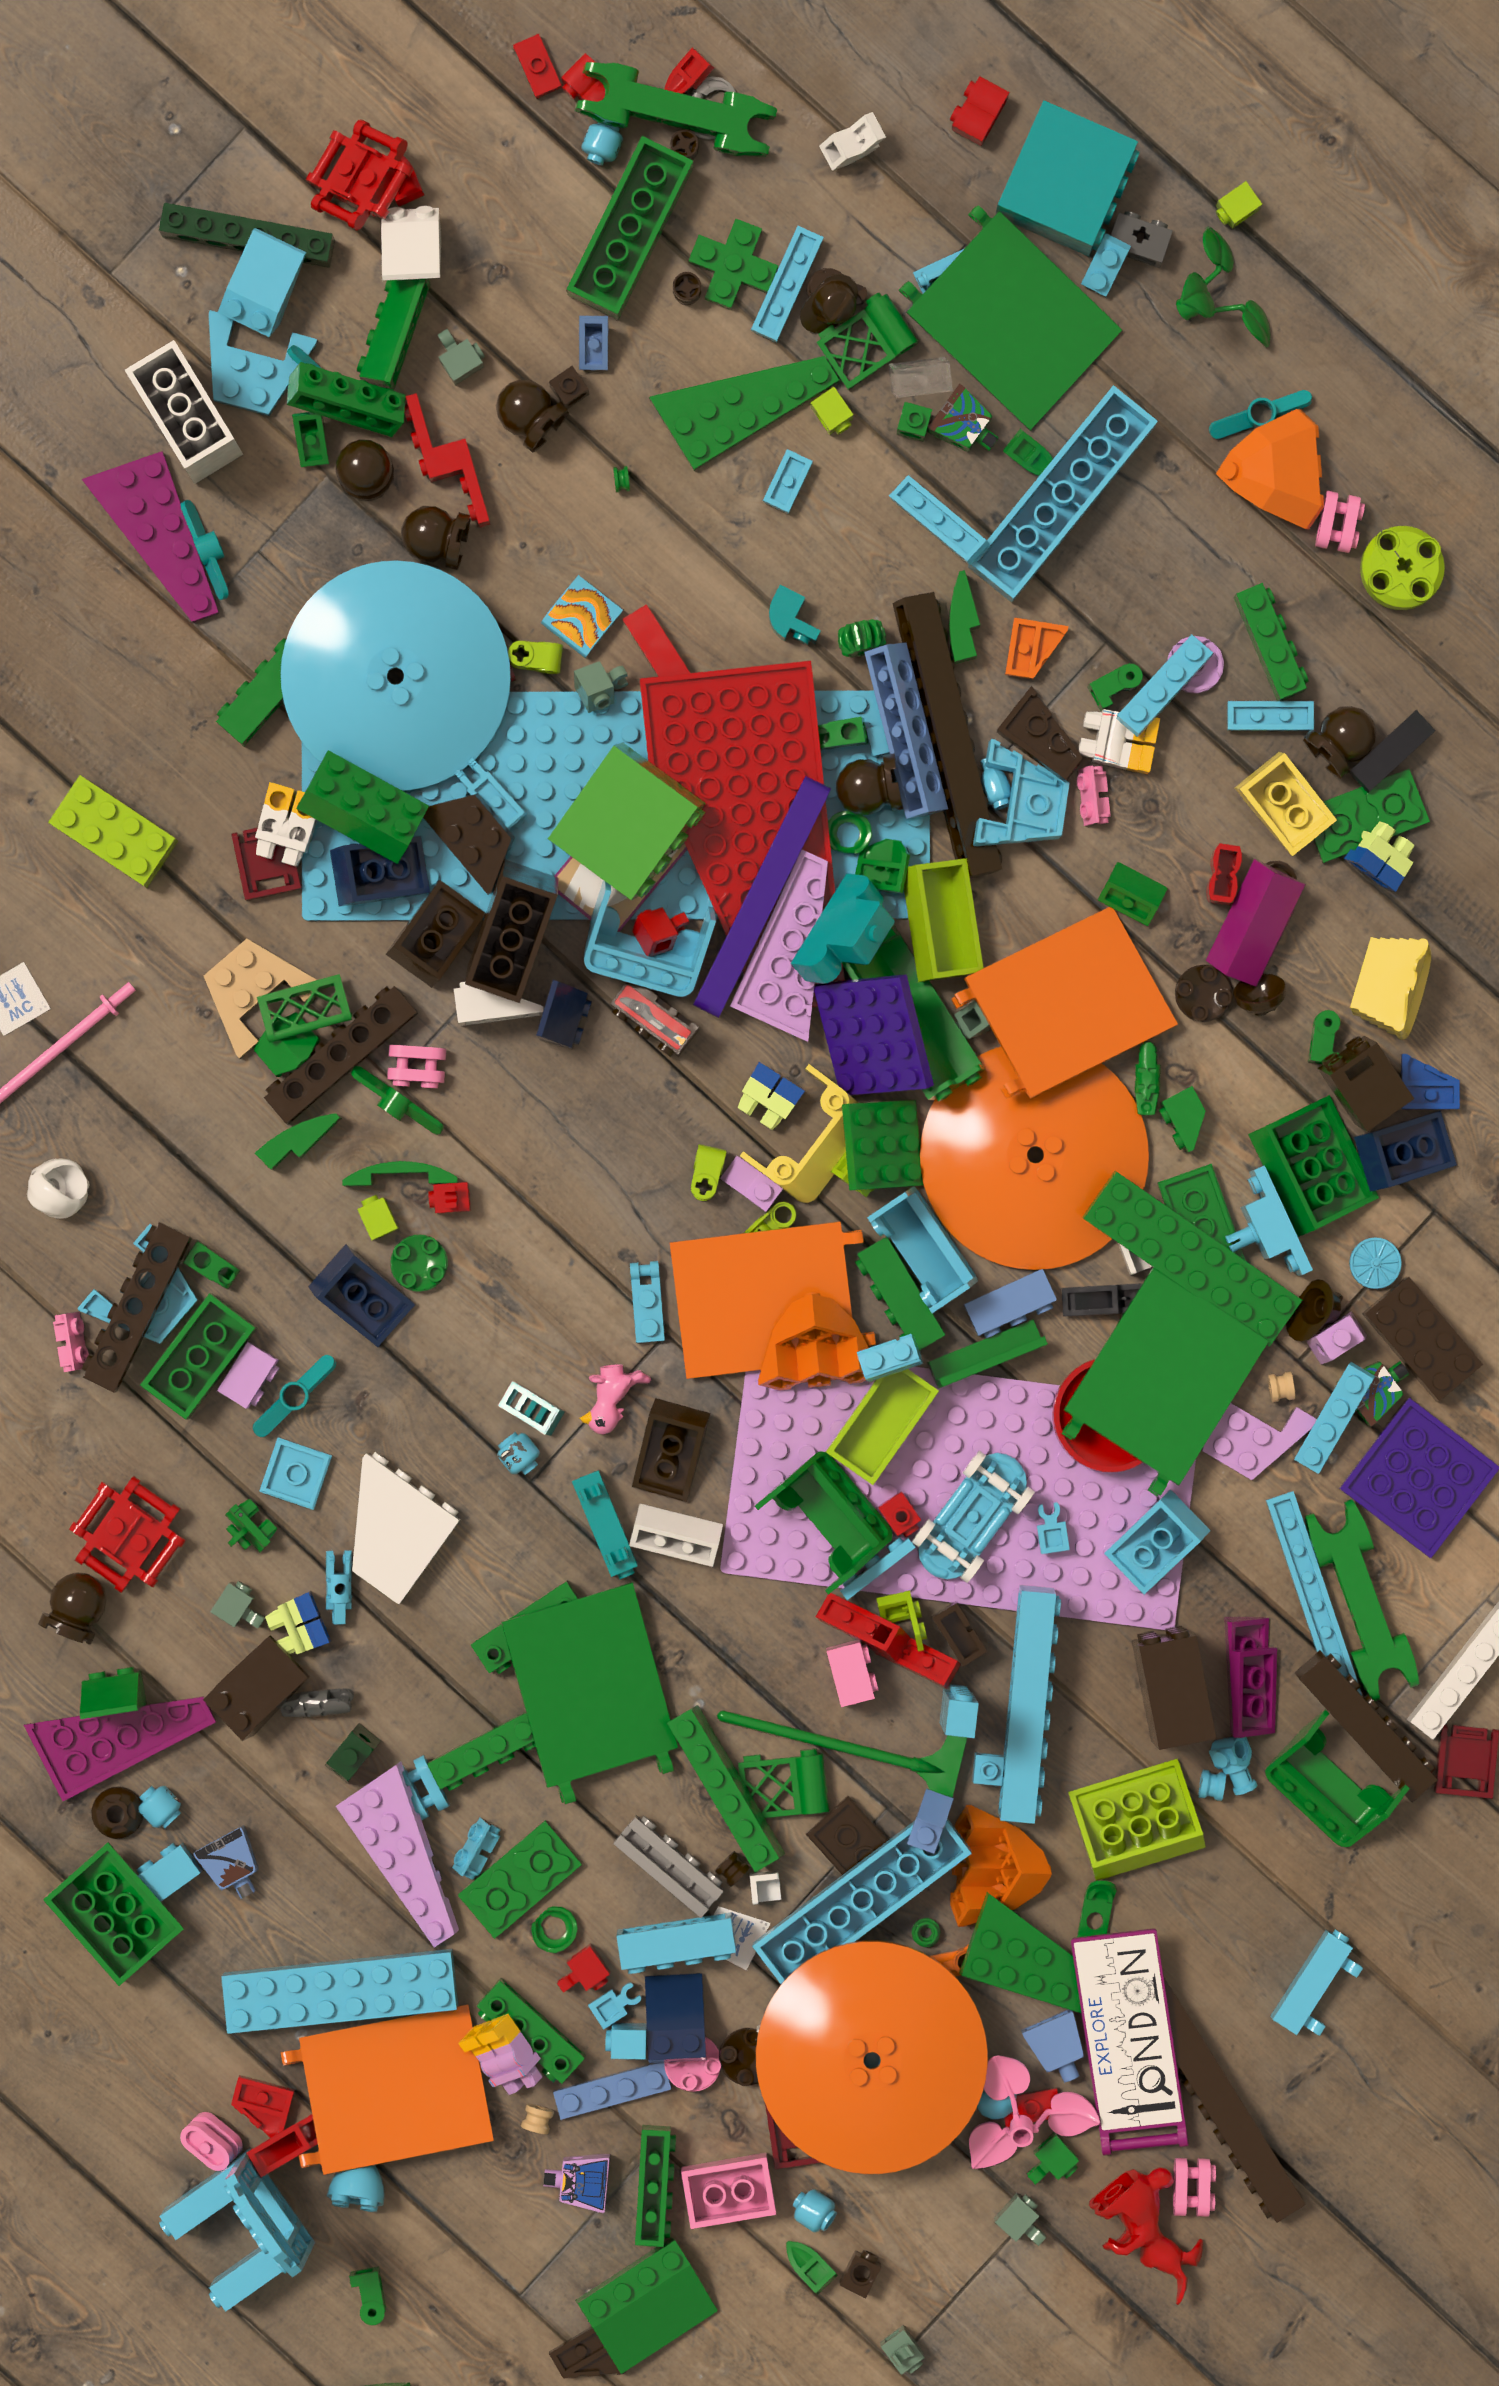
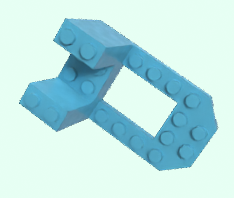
[159,2148,315,2312]

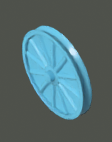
[1349,1237,1401,1289]

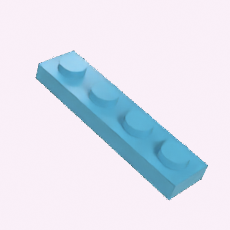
[751,226,824,343]
[889,475,990,565]
[1116,635,1213,737]
[1294,1362,1376,1474]

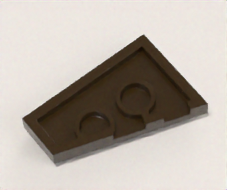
[997,686,1083,783]

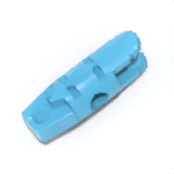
[326,1551,352,1625]

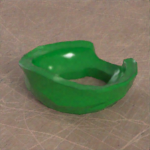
[828,811,872,854]
[531,1906,578,1953]

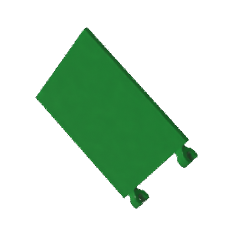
[898,205,1122,431]
[1061,1267,1269,1497]
[501,1582,678,1804]

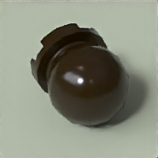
[496,380,569,453]
[336,439,394,501]
[401,506,471,570]
[1303,706,1377,779]
[836,753,904,815]
[38,1572,107,1645]

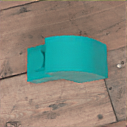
[769,585,821,645]

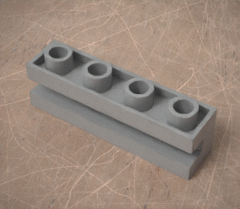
[613,1815,724,1918]

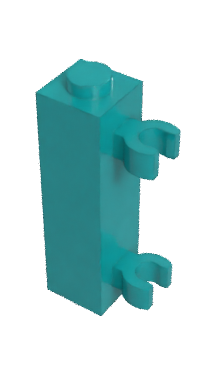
[572,1470,638,1580]

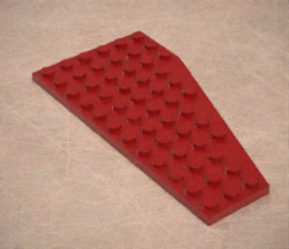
[640,661,844,1007]

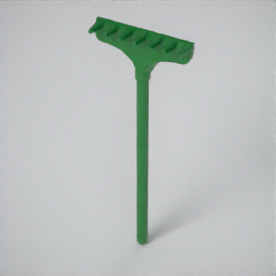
[717,1711,967,1798]

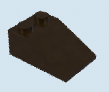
[386,880,486,988]
[632,1398,711,1502]
[203,1635,310,1741]

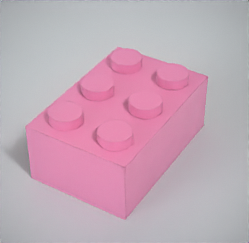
[681,2153,776,2229]

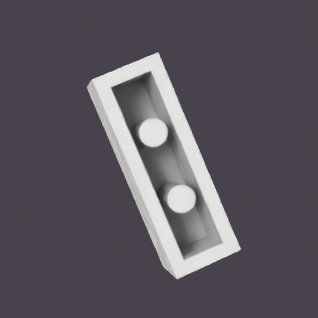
[629,1504,723,1567]

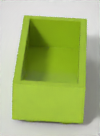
[48,775,178,888]
[904,858,984,982]
[825,1369,939,1485]

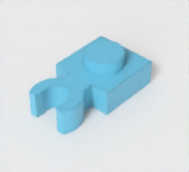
[1036,1502,1070,1554]
[588,1982,642,2030]

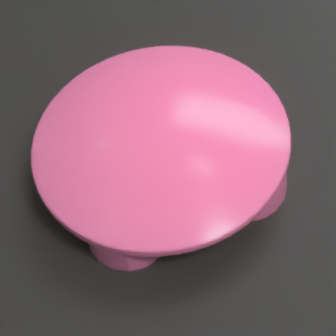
[664,2037,721,2092]

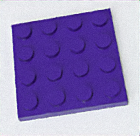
[814,974,934,1095]
[1339,1398,1499,1558]

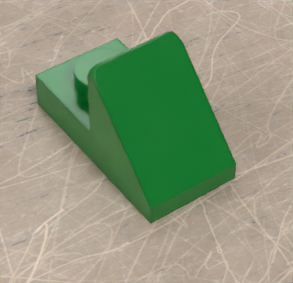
[292,412,329,467]

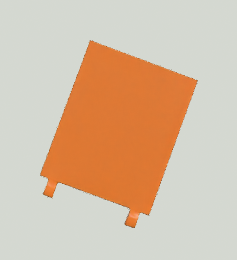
[951,907,1178,1099]
[670,1221,876,1379]
[281,2005,494,2175]

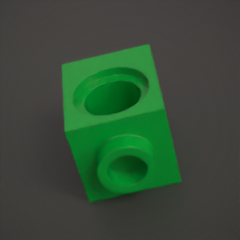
[896,402,932,442]

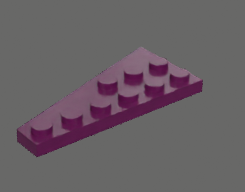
[82,451,220,623]
[24,1696,217,1801]

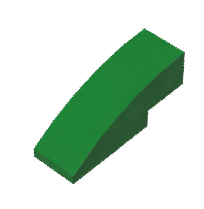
[949,570,980,665]
[255,1113,342,1170]

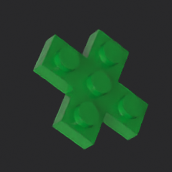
[688,219,778,310]

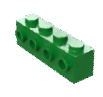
[287,362,406,437]
[1234,583,1309,701]
[471,1581,579,1674]
[427,1712,535,1791]
[477,1978,586,2084]
[635,2125,676,2247]

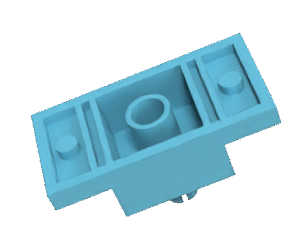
[1225,1165,1313,1276]

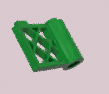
[817,292,919,390]
[738,1748,830,1818]

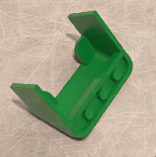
[755,1451,893,1595]
[1265,1709,1410,1847]

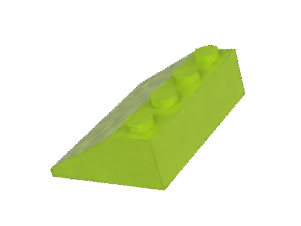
[1068,1758,1206,1881]

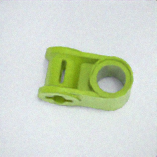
[508,641,563,674]
[691,1144,727,1201]
[744,1202,797,1233]

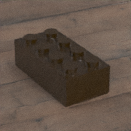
[1362,1277,1483,1402]

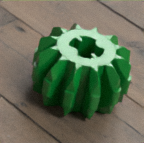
[838,619,886,658]

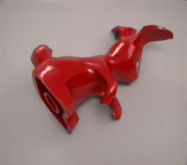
[1089,2167,1203,2305]

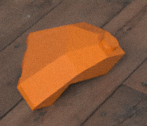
[1216,409,1324,529]
[758,1292,869,1390]
[950,1805,1052,1927]

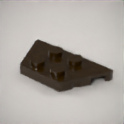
[423,793,515,895]

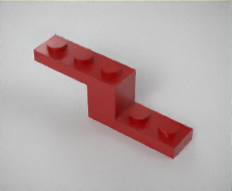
[404,393,491,527]
[815,1593,961,1689]

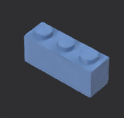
[963,1269,1057,1338]

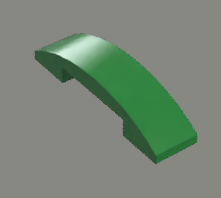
[342,1161,459,1186]

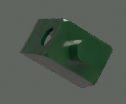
[325,1723,381,1783]

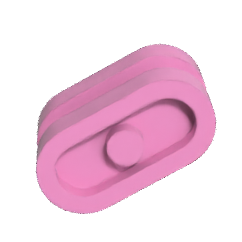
[1315,491,1365,553]
[387,1045,446,1088]
[180,2112,243,2171]
[1173,2158,1216,2217]

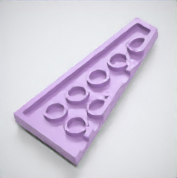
[730,850,828,1042]
[336,1762,459,1947]

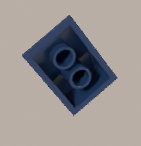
[330,836,430,907]
[536,980,592,1049]
[1354,1111,1457,1192]
[308,1244,415,1347]
[645,1973,707,2063]

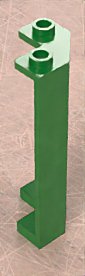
[842,925,986,1102]

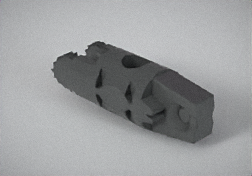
[280,1688,354,1718]

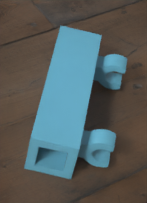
[1270,1929,1363,2036]

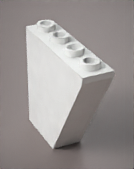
[352,1452,461,1604]

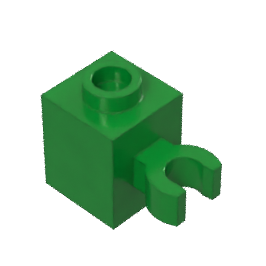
[1027,2132,1079,2185]

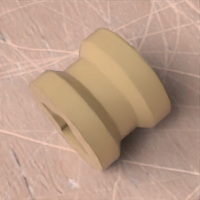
[1268,1372,1295,1403]
[521,2104,554,2134]

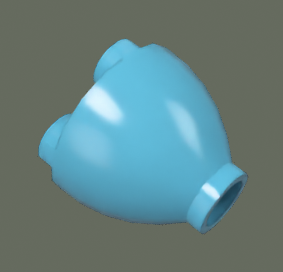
[327,2165,384,2212]

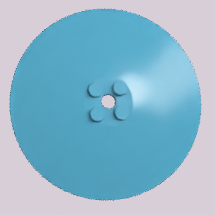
[281,561,510,791]

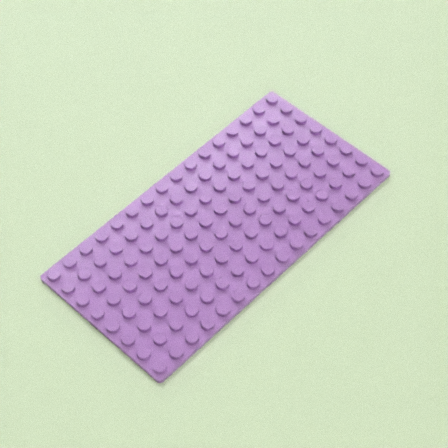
[720,1367,1196,1630]

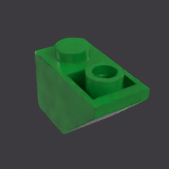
[1159,1086,1206,1153]

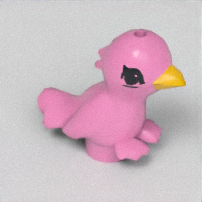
[579,1364,651,1435]

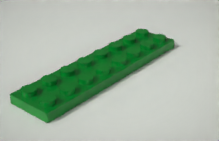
[1082,1171,1302,1347]

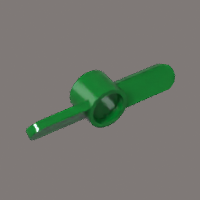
[351,1066,444,1135]

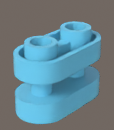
[402,1755,450,1820]

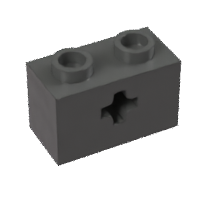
[1111,211,1173,268]

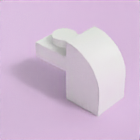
[819,112,886,171]

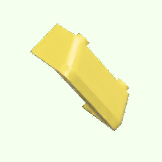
[740,1064,859,1203]

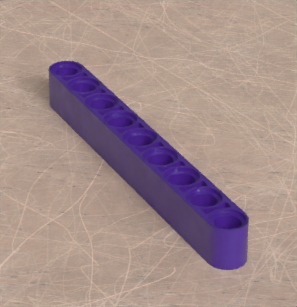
[693,776,831,1018]

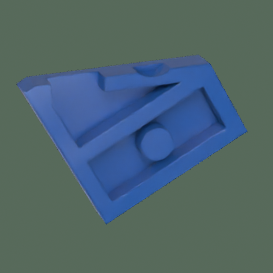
[1401,1054,1460,1109]

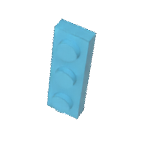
[1227,701,1314,731]
[840,1537,916,1600]

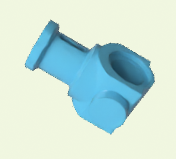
[1209,1737,1258,1795]

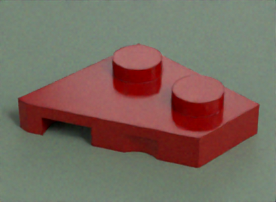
[231,2075,295,2138]

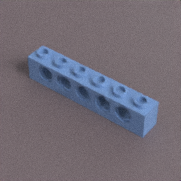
[864,643,948,819]

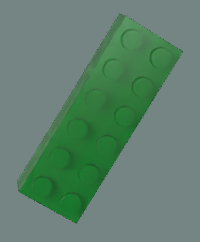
[566,136,694,320]

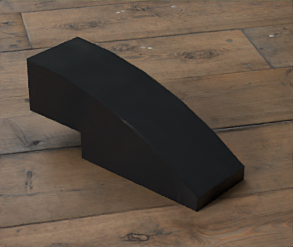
[1349,710,1436,793]
[1062,1283,1143,1316]

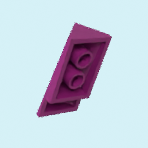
[1206,859,1306,986]
[1224,1617,1277,1738]

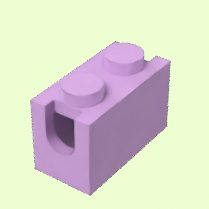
[217,1342,280,1409]

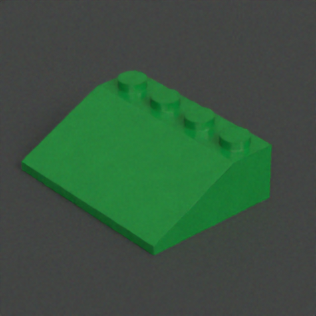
[1248,1095,1379,1237]
[43,1842,184,1986]
[575,2237,718,2374]

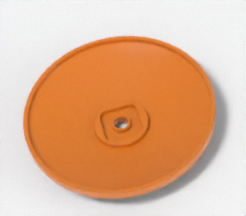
[920,1046,1149,1270]
[756,1940,988,2174]

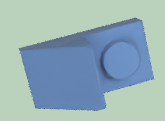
[579,316,609,370]
[907,1788,954,1854]

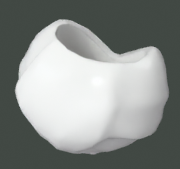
[27,1158,89,1219]

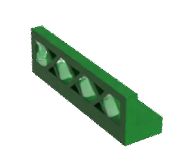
[927,1319,1048,1389]

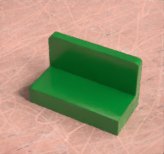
[1098,862,1167,926]

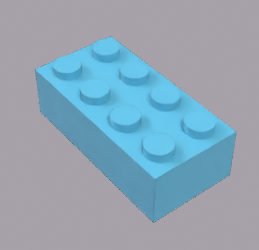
[616,1912,736,1974]

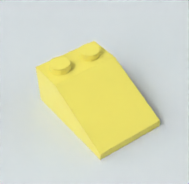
[1235,752,1337,856]

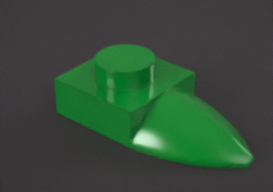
[1003,428,1053,476]
[786,2241,838,2295]

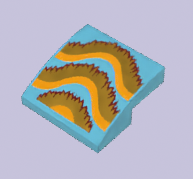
[541,575,623,658]

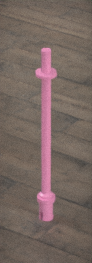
[0,982,136,1103]

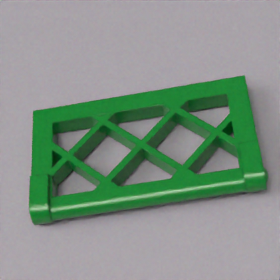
[257,974,352,1043]

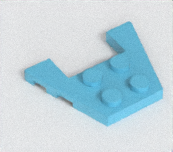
[209,310,318,416]
[973,739,1070,846]
[77,1224,198,1344]

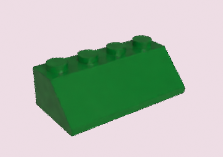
[357,278,430,390]

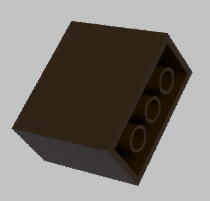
[465,859,559,1003]
[1131,1626,1216,1750]

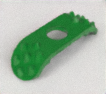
[1077,1880,1117,1937]

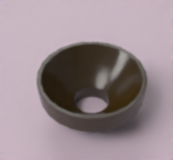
[1234,974,1286,1016]
[91,1786,143,1839]

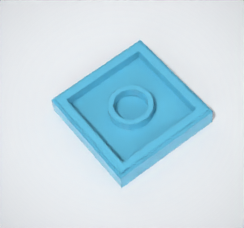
[259,1437,333,1510]

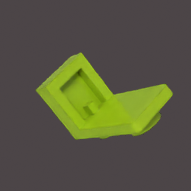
[876,1591,927,1652]

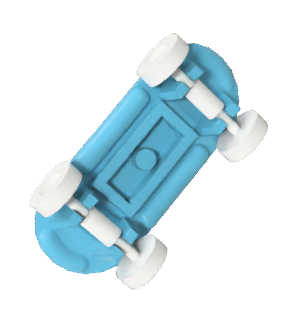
[912,1450,1035,1583]

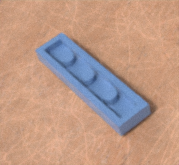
[553,2063,671,2120]

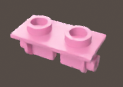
[1077,766,1111,826]
[53,1312,89,1372]

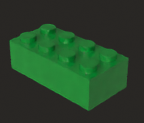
[296,750,429,864]
[140,1293,258,1420]

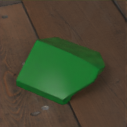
[855,839,910,893]
[253,1012,320,1077]

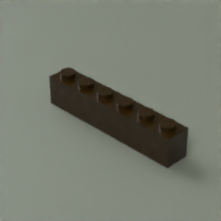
[1295,1650,1437,1803]

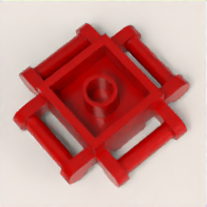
[305,119,414,230]
[69,1476,186,1593]

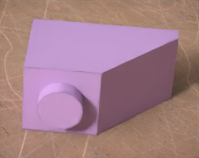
[720,1156,783,1212]

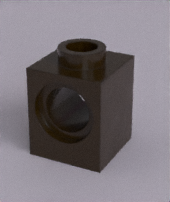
[549,366,589,409]
[840,2250,881,2299]

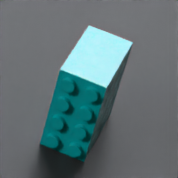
[995,100,1140,257]

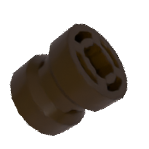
[673,272,701,305]

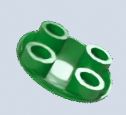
[390,1235,448,1292]

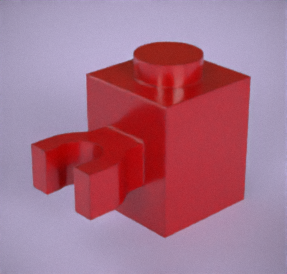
[632,907,689,957]
[428,1182,471,1214]
[557,1943,611,1993]

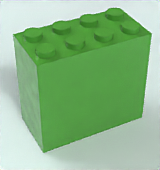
[548,742,706,900]

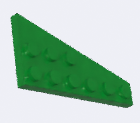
[649,356,839,471]
[959,1892,1082,2014]

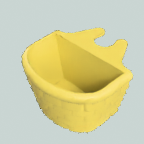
[1350,937,1432,1040]

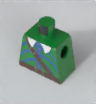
[927,383,999,452]
[1336,1361,1410,1427]

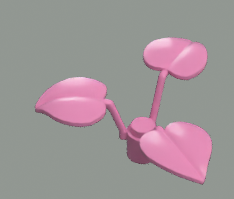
[969,2055,1100,2169]

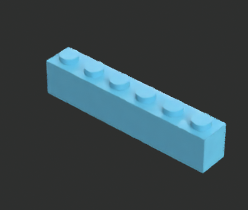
[939,1684,979,1738]

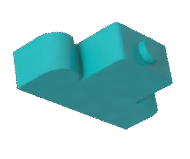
[790,873,895,984]

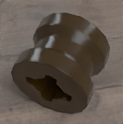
[670,129,699,160]
[715,1851,751,1887]

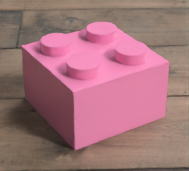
[826,1640,879,1707]

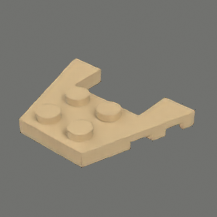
[204,939,316,1059]

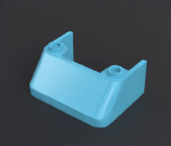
[584,880,716,997]
[867,1186,978,1313]

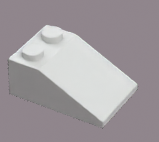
[381,206,441,280]
[454,982,544,1026]

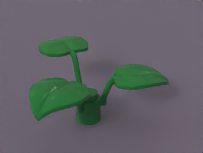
[1176,226,1270,348]

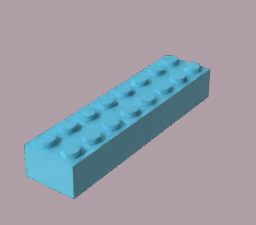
[968,385,1158,603]
[998,1585,1061,1824]
[752,1818,972,1984]
[221,1949,458,2034]

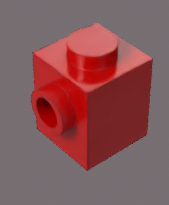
[878,1491,921,1537]

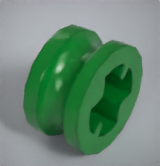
[613,466,630,493]

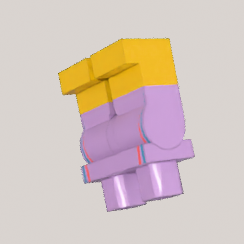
[458,2014,543,2095]

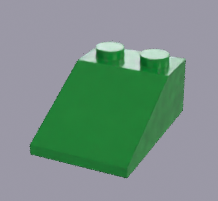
[80,1667,147,1719]

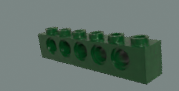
[159,203,335,268]

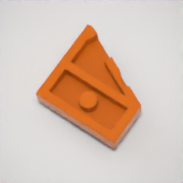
[1005,618,1069,680]

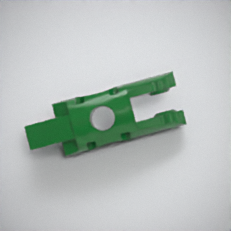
[1134,1041,1161,1115]

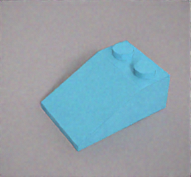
[218,228,307,337]
[1104,1489,1211,1595]

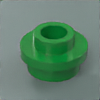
[912,1918,940,1947]

